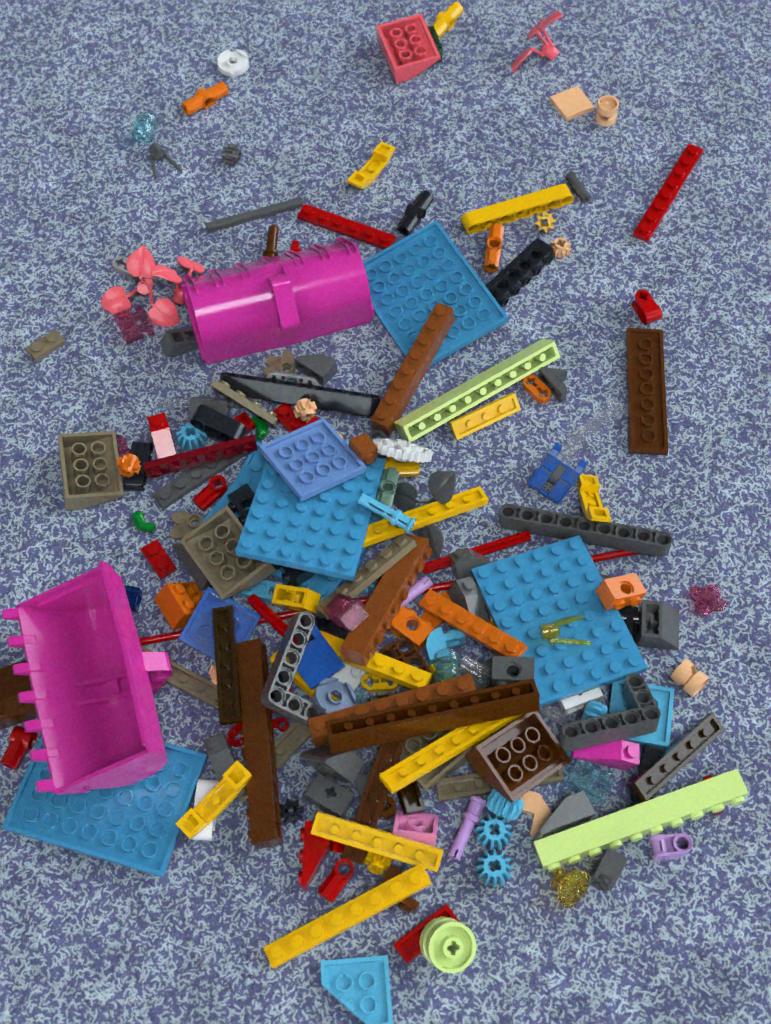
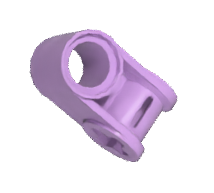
[648,833,693,861]

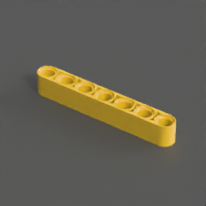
[460,184,574,235]

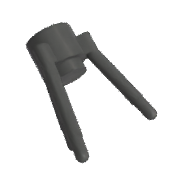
[148,143,183,179]

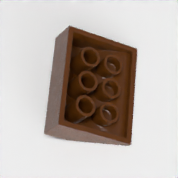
[0,660,37,730]
[465,711,572,803]

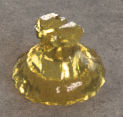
[551,868,590,908]

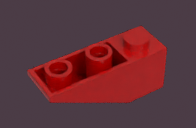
[298,821,331,891]

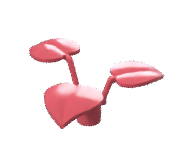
[512,10,563,73]
[101,245,180,327]
[151,256,205,305]

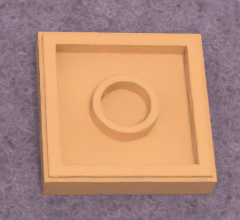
[550,86,594,121]

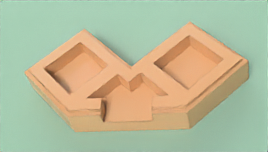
[520,791,552,837]

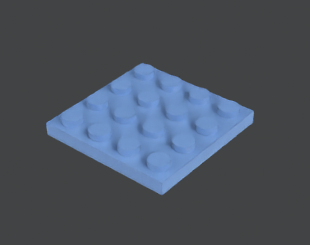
[259,418,367,502]

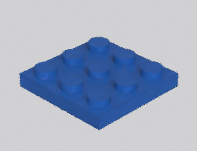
[178,587,261,661]

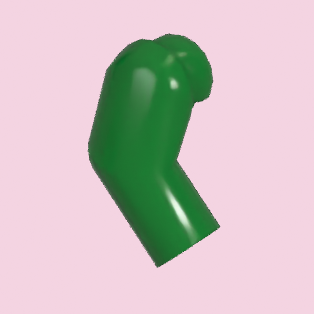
[251,416,268,440]
[132,511,156,534]

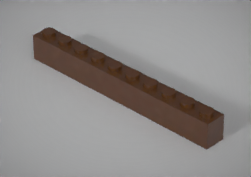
[236,638,283,849]
[325,679,540,755]

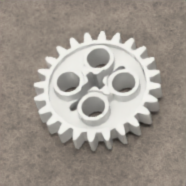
[373,438,433,463]

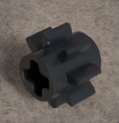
[280,798,305,827]

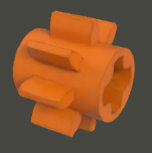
[116,453,141,477]

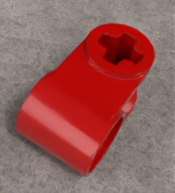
[632,290,662,325]

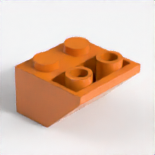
[154,582,203,629]

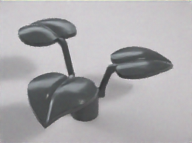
[394,471,456,559]

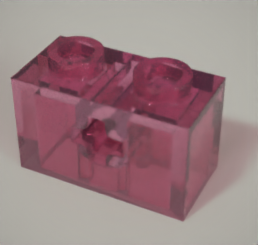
[322,593,369,633]

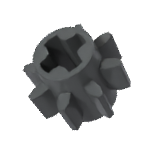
[222,144,241,165]

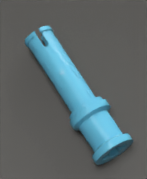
[358,493,416,534]

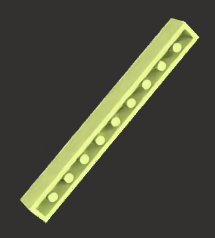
[394,338,560,443]
[534,769,749,872]

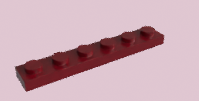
[143,434,257,479]

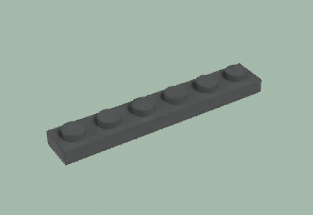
[152,435,247,510]

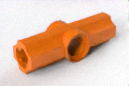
[181,81,229,116]
[483,223,504,273]

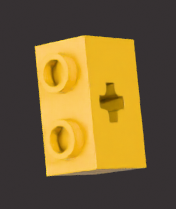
[271,584,321,614]

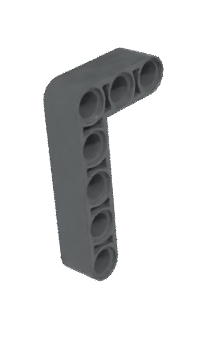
[260,611,321,725]
[560,673,661,751]

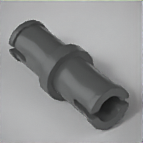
[565,171,591,203]

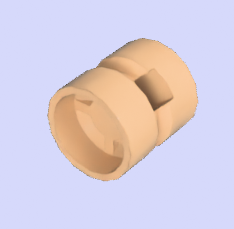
[595,95,619,127]
[670,658,710,697]

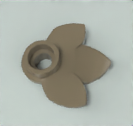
[263,349,296,379]
[169,511,204,540]

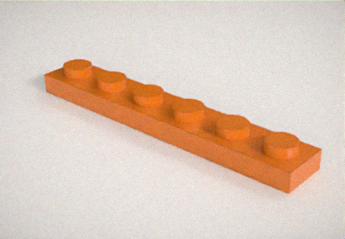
[418,589,528,657]

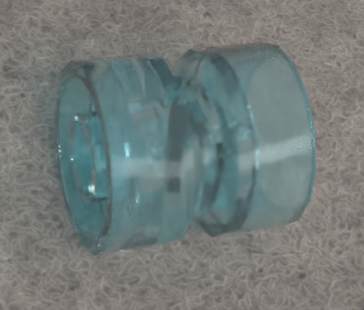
[132,112,157,144]
[434,649,461,683]

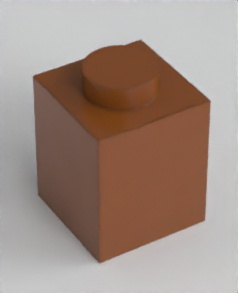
[349,433,378,465]

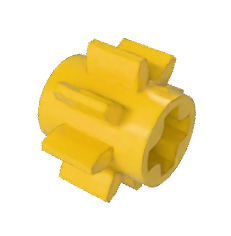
[535,210,557,233]
[364,851,392,875]

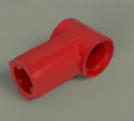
[192,475,228,512]
[0,726,37,770]
[317,858,355,904]

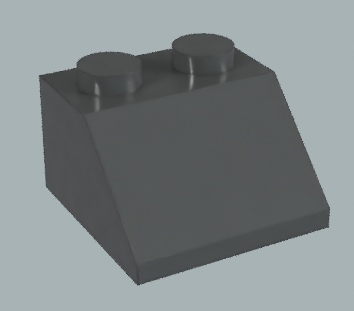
[300,745,365,784]

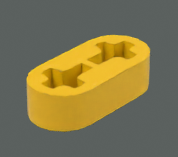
[361,673,399,693]

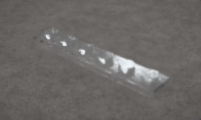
[539,396,627,466]

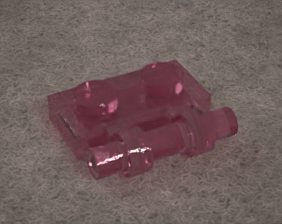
[113,306,155,345]

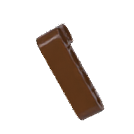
[379,637,437,685]

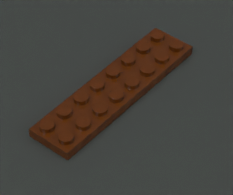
[626,328,668,455]

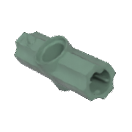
[373,467,400,519]

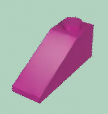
[571,740,640,770]

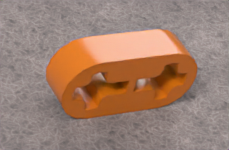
[522,374,551,404]

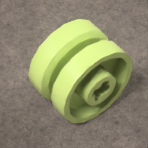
[419,916,476,973]

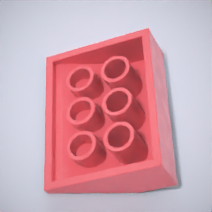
[376,14,441,83]

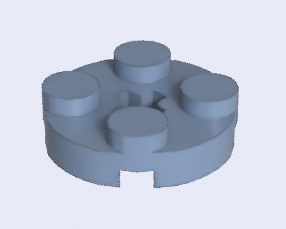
[313,677,356,715]

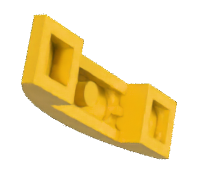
[347,141,395,189]
[578,474,611,522]
[175,760,252,839]

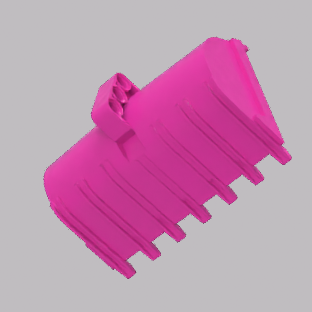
[180,237,374,365]
[1,560,173,795]

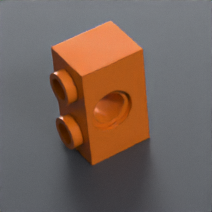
[596,573,647,610]
[388,606,434,652]

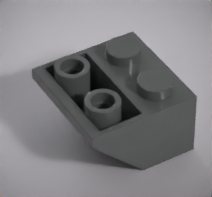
[638,599,679,650]

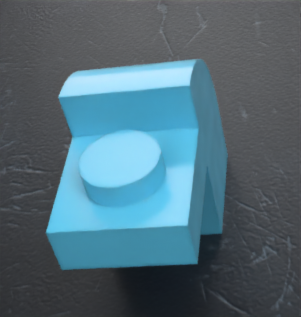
[426,627,465,666]

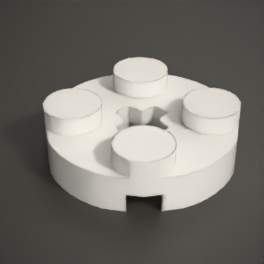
[217,49,249,78]

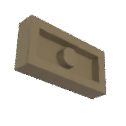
[25,329,66,362]

